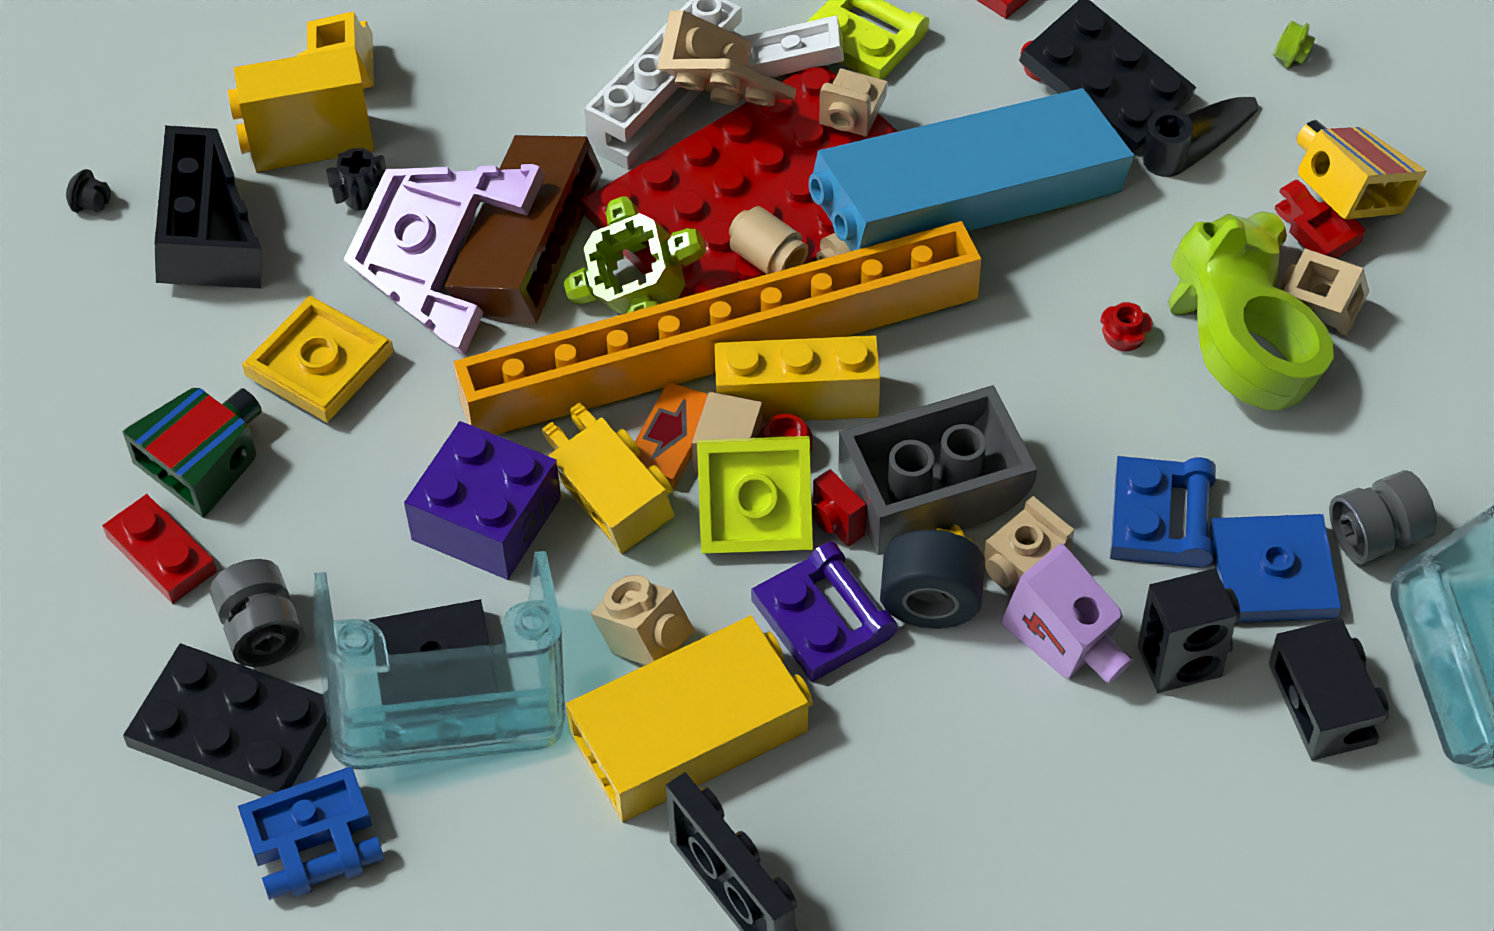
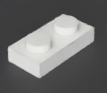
[742,15,844,78]

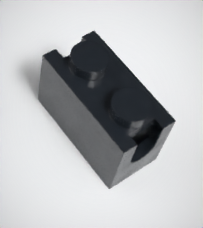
[1269,618,1389,761]

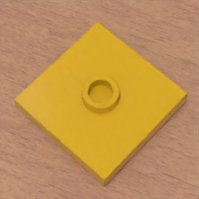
[242,295,394,423]

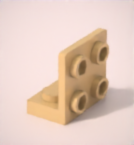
[657,10,797,106]

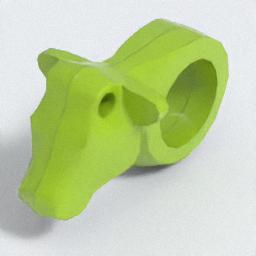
[1168,211,1334,410]

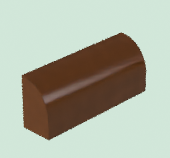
[445,135,603,324]

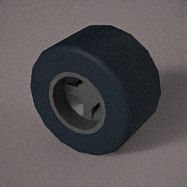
[880,529,985,629]

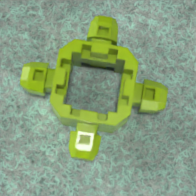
[564,197,706,315]

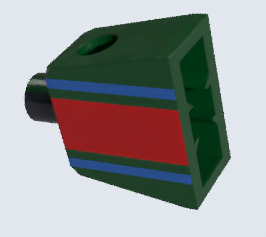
[122,388,262,518]

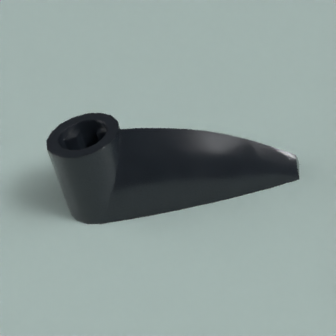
[1142,97,1258,177]

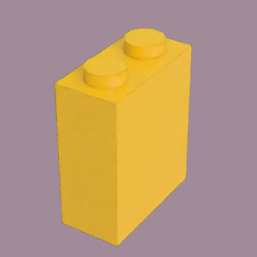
[227,46,375,172]

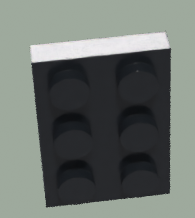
[1019,0,1197,153]
[123,643,336,797]
[665,772,797,931]

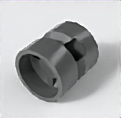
[1329,470,1437,565]
[209,558,305,667]

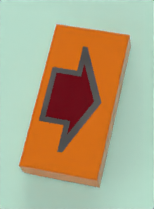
[635,382,708,490]

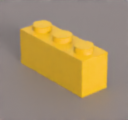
[714,335,880,423]

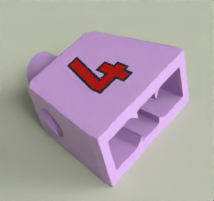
[1001,543,1133,684]

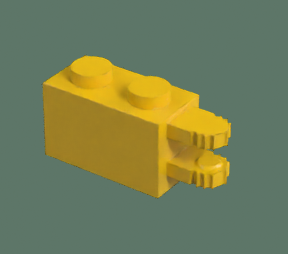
[542,402,675,555]

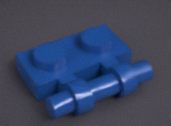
[238,766,385,900]

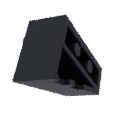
[154,125,262,289]

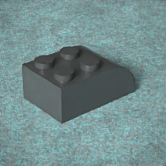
[838,385,1037,555]

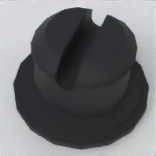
[66,169,111,213]

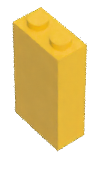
[565,615,813,823]

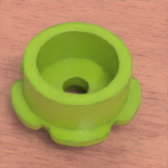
[1273,20,1315,68]

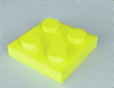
[697,436,813,554]

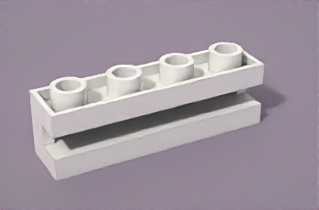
[584,0,742,170]

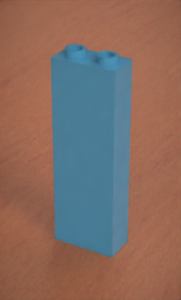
[809,88,1134,251]

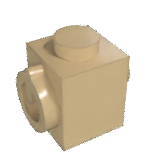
[590,575,695,665]

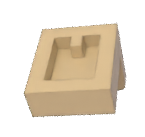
[819,68,887,137]

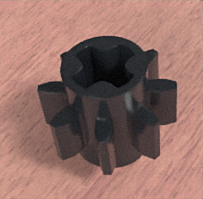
[326,148,386,211]

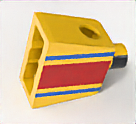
[1296,120,1427,219]

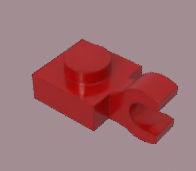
[1274,179,1366,259]

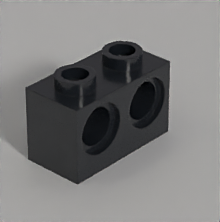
[1137,568,1240,694]

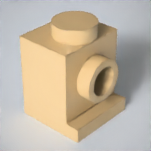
[1280,249,1370,336]
[984,496,1074,591]

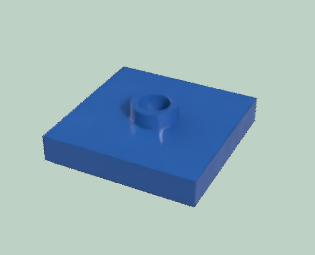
[1210,514,1341,623]

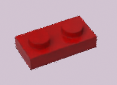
[102,494,217,604]

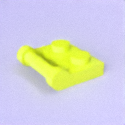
[807,0,930,80]

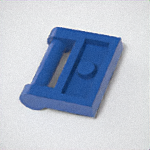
[1110,456,1216,567]

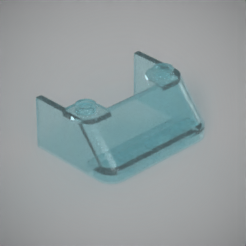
[1390,505,1494,769]
[313,551,566,770]

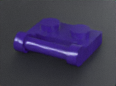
[751,542,898,682]

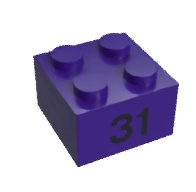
[404,421,561,580]

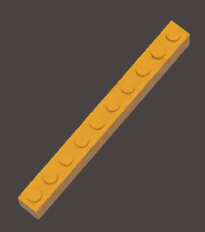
[453,221,981,435]

